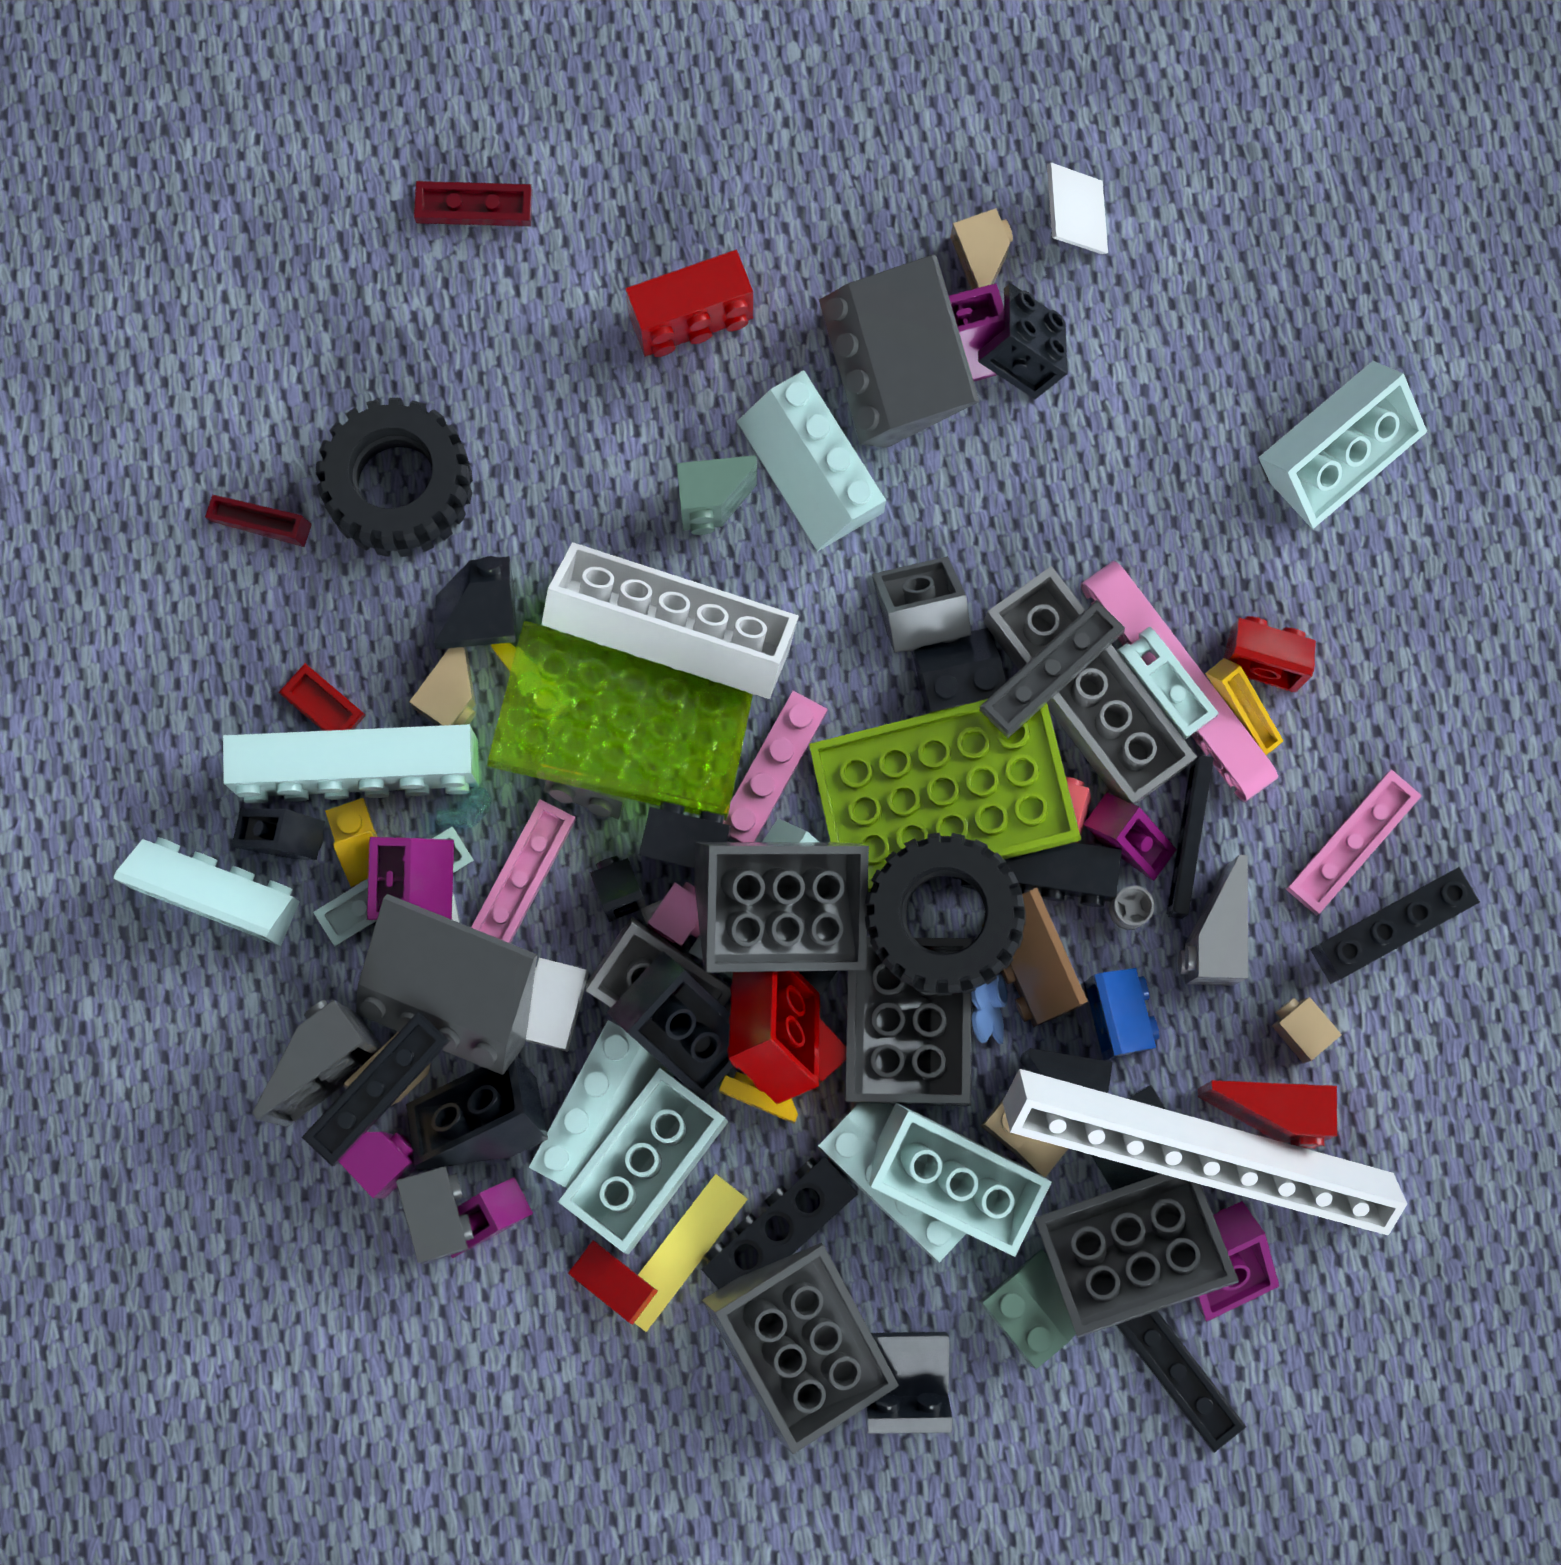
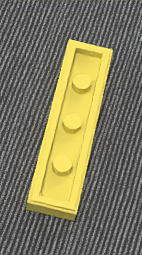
[635,1174,748,1332]

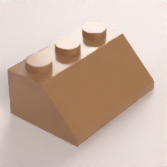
[982,888,1088,1028]

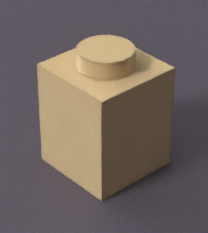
[1272,997,1342,1063]

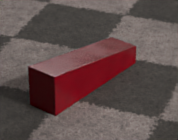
[205,494,312,547]

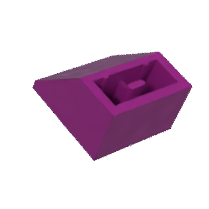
[949,283,1005,382]
[367,837,454,920]

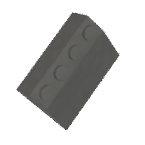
[819,255,979,448]
[694,842,869,972]
[356,894,537,1075]
[846,937,973,1106]
[252,1000,383,1127]
[1035,1174,1239,1338]
[702,1243,899,1454]

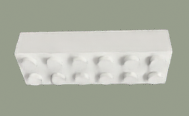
[541,542,799,699]

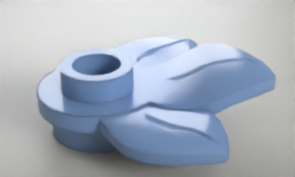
[971,975,1008,1044]

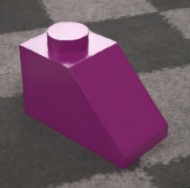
[1083,792,1177,881]
[451,1177,533,1258]

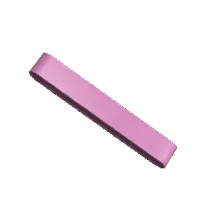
[1081,561,1278,802]

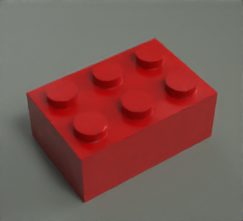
[625,249,753,357]
[727,971,820,1104]

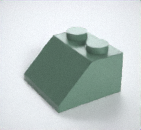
[676,455,757,535]
[978,1249,1076,1369]

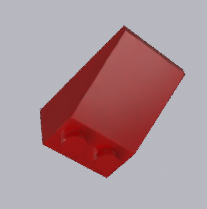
[1198,1080,1337,1150]

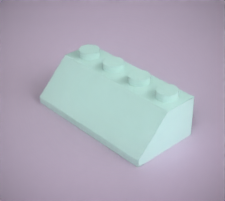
[1258,361,1427,529]
[737,370,886,552]
[113,837,299,946]
[529,1020,675,1188]
[558,1068,728,1255]
[817,1102,967,1263]
[869,1103,1052,1257]

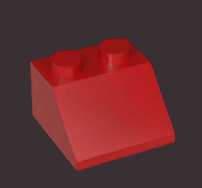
[1223,616,1316,693]

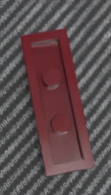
[414,181,533,227]

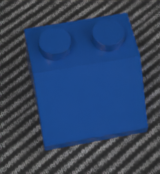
[1084,968,1160,1061]

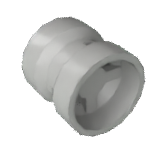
[1109,886,1155,930]

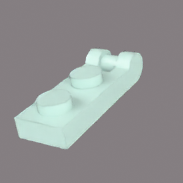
[1117,627,1219,740]

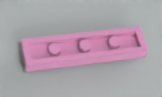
[723,691,828,842]
[1286,769,1422,916]
[471,799,576,944]

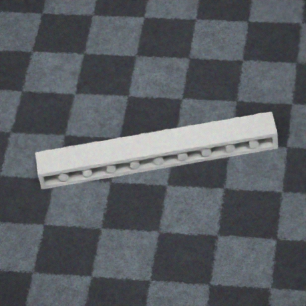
[1003,1069,1407,1235]

